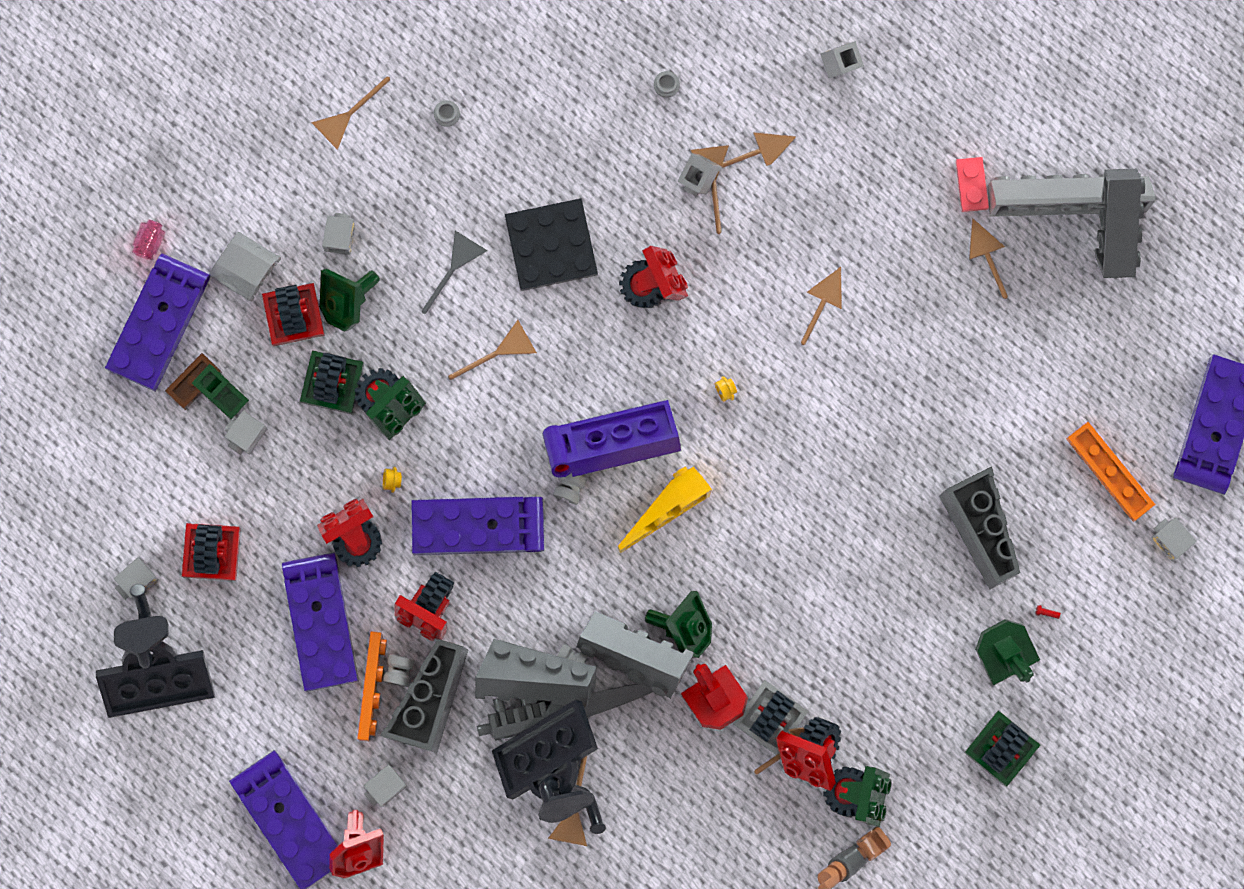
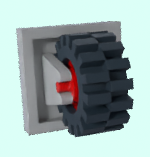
[733,680,809,755]

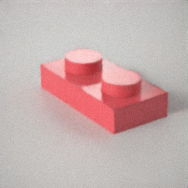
[956,157,989,212]

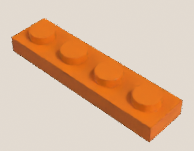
[1066,422,1156,522]
[357,631,387,742]

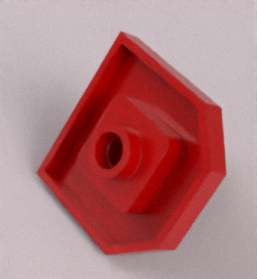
[681,664,748,730]
[329,810,384,878]

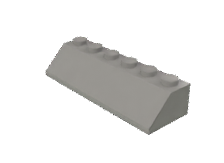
[988,173,1156,217]

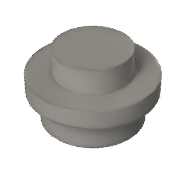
[654,71,680,98]
[434,100,460,127]

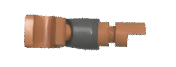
[817,827,891,889]

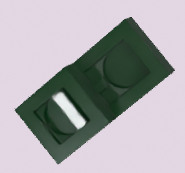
[192,364,249,420]

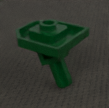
[319,269,380,332]
[645,591,712,658]
[975,619,1040,685]

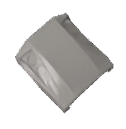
[209,232,281,302]

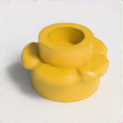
[714,376,737,402]
[382,466,402,493]

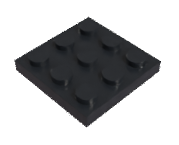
[504,198,598,291]

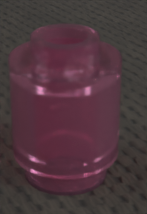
[132,219,166,261]

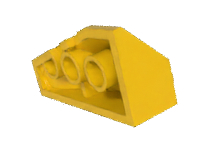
[618,466,712,553]

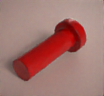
[1035,605,1061,619]

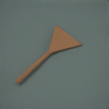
[311,76,390,150]
[691,145,729,234]
[448,320,537,380]
[548,756,587,846]

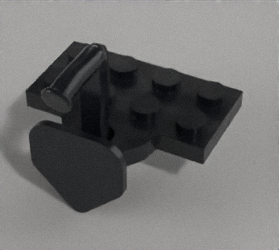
[96,584,215,718]
[492,700,606,834]

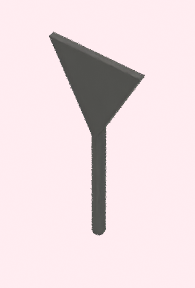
[422,230,488,314]

